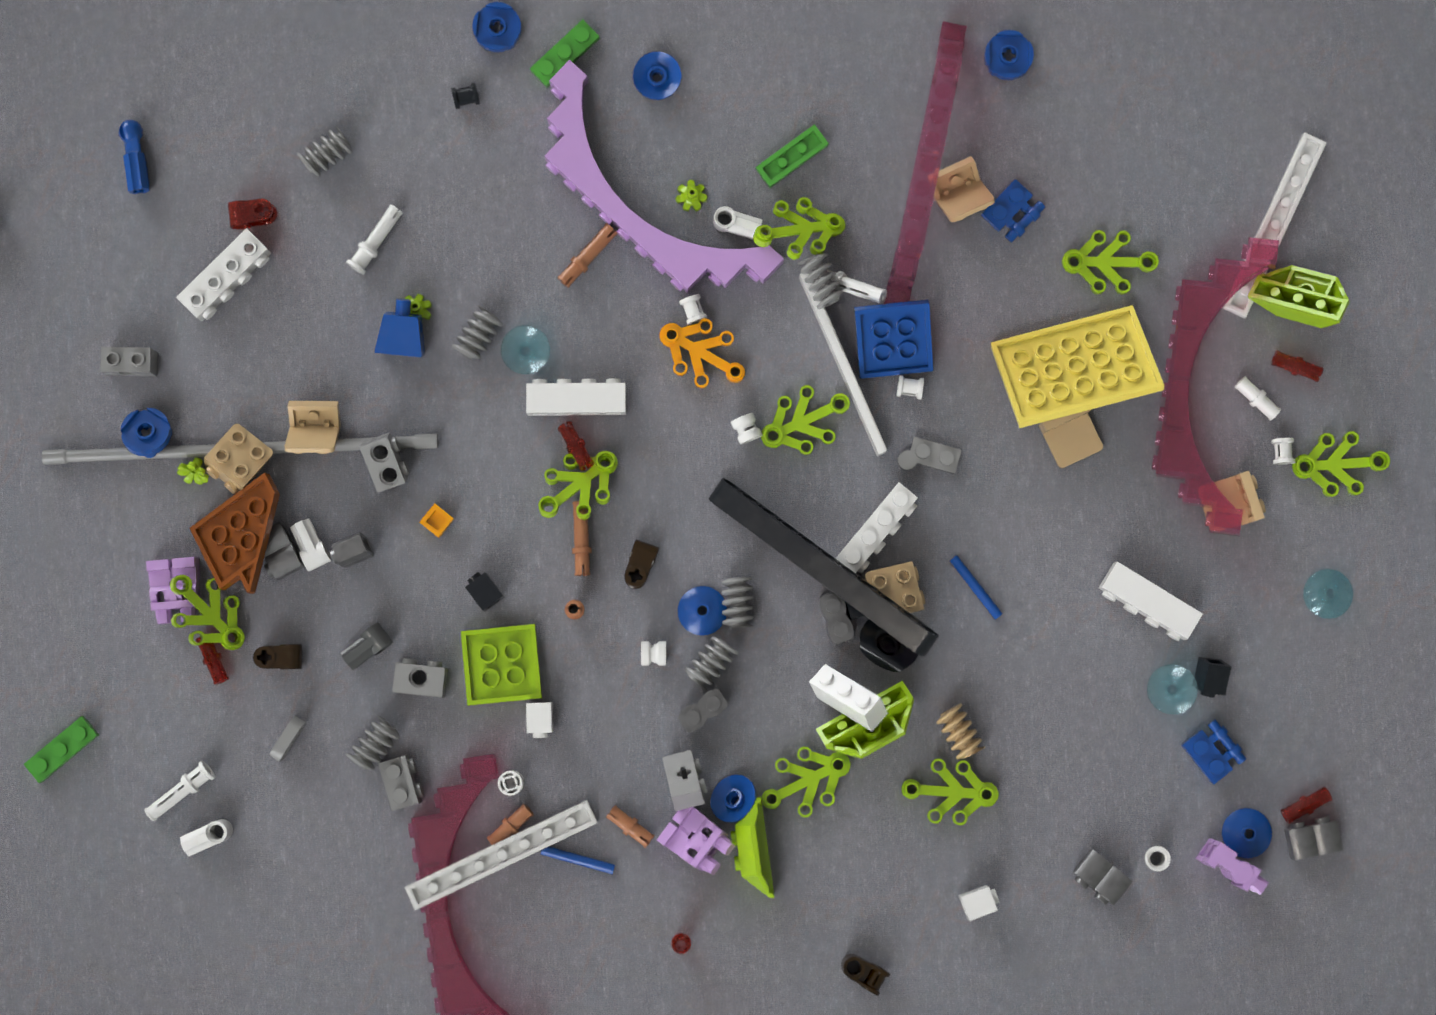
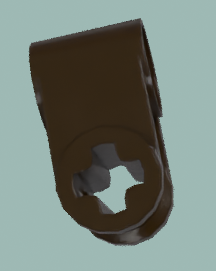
[624,539,660,589]
[253,644,302,670]
[841,954,890,996]

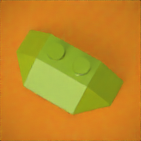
[1248,265,1350,328]
[816,680,914,759]
[730,796,775,898]

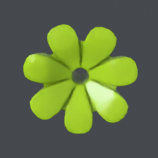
[675,180,708,211]
[405,294,432,323]
[177,458,209,485]

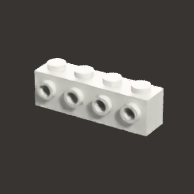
[176,228,271,322]
[526,378,626,416]
[836,482,918,574]
[1099,562,1203,641]

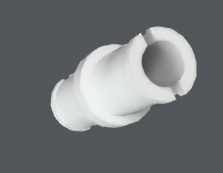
[1234,376,1281,421]

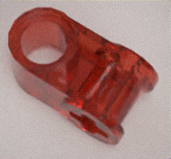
[228,198,278,230]

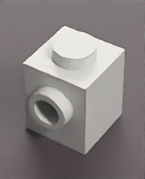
[526,702,553,738]
[958,885,1000,921]

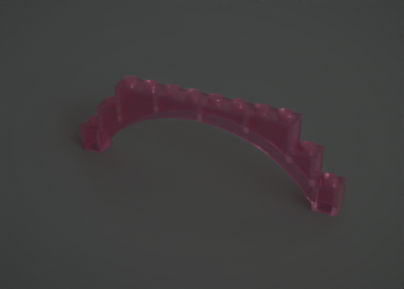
[883,21,967,304]
[1152,237,1279,537]
[408,754,510,1015]

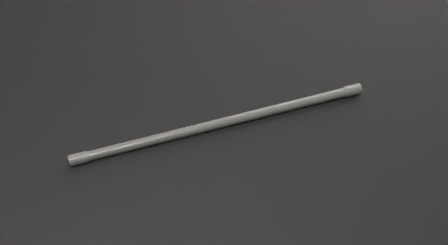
[42,434,438,465]

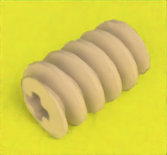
[936,703,985,760]

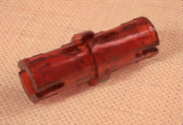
[1271,350,1324,382]
[558,421,594,471]
[195,633,229,685]
[1280,786,1333,824]
[671,933,691,954]

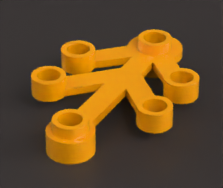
[659,318,745,389]

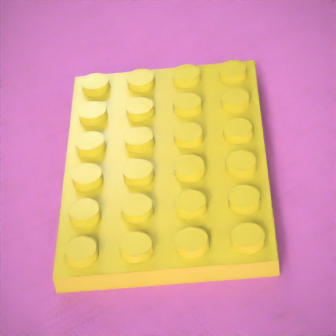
[991,305,1164,428]

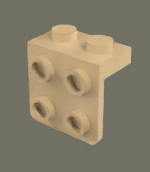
[927,156,995,222]
[285,401,341,454]
[1039,410,1103,468]
[204,424,273,494]
[1197,471,1266,534]
[865,561,925,613]

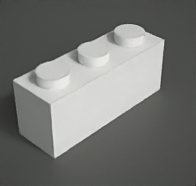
[809,664,888,732]

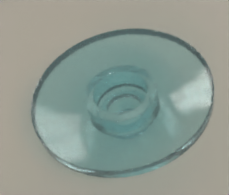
[501,325,550,374]
[1303,569,1353,619]
[1147,664,1198,714]

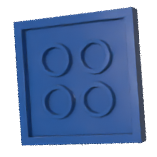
[854,299,933,379]

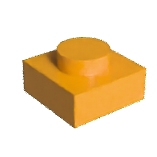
[419,503,455,538]

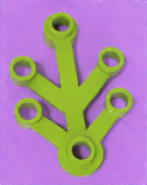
[753,197,845,260]
[1062,230,1159,295]
[761,385,850,455]
[1292,431,1390,497]
[538,451,618,520]
[170,575,245,650]
[761,746,850,818]
[901,758,999,825]

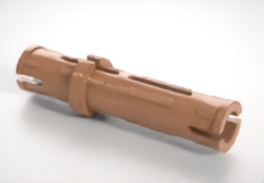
[557,223,618,288]
[572,501,592,576]

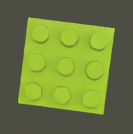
[461,624,542,706]

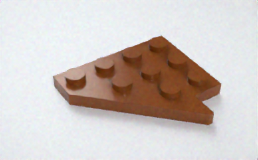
[190,473,280,594]

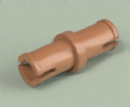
[565,600,585,620]
[487,803,534,845]
[606,805,655,848]

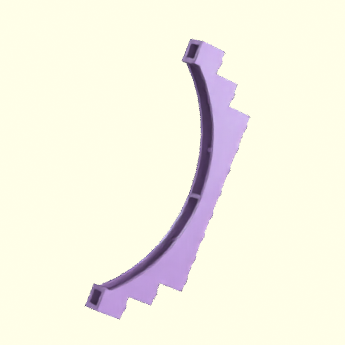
[544,60,784,293]

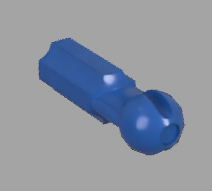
[119,120,150,194]

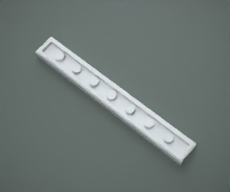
[1223,132,1327,319]
[799,273,887,457]
[405,800,598,910]

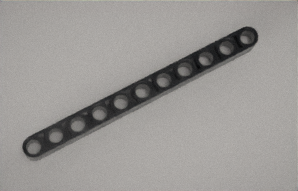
[708,478,939,657]

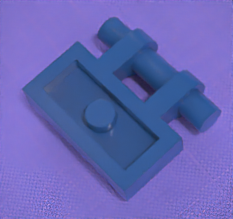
[981,179,1045,243]
[1181,719,1247,785]

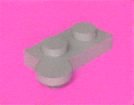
[897,437,962,474]

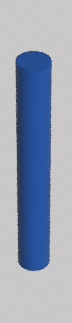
[950,555,1003,619]
[540,847,615,874]

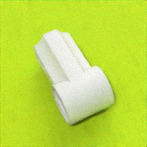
[713,206,763,240]
[290,518,332,572]
[180,819,233,857]

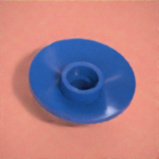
[633,51,681,100]
[678,586,727,636]
[710,775,757,823]
[1222,808,1272,858]

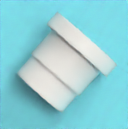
[1145,846,1171,871]

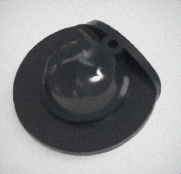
[860,619,918,672]

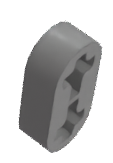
[269,716,306,762]

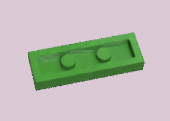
[530,19,600,88]
[755,124,829,188]
[24,716,99,783]

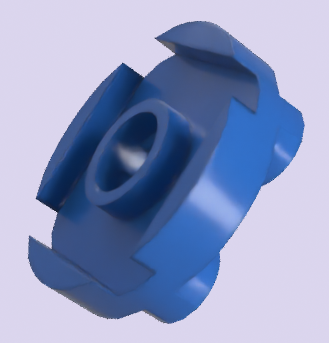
[472,2,522,52]
[984,30,1034,80]
[121,408,173,458]

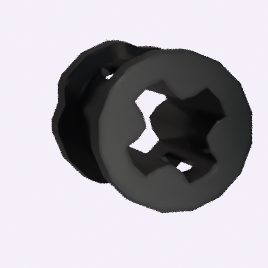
[451,83,480,109]

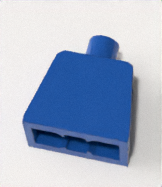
[375,299,425,357]

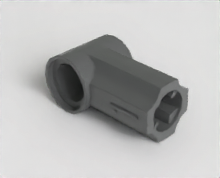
[340,622,393,670]

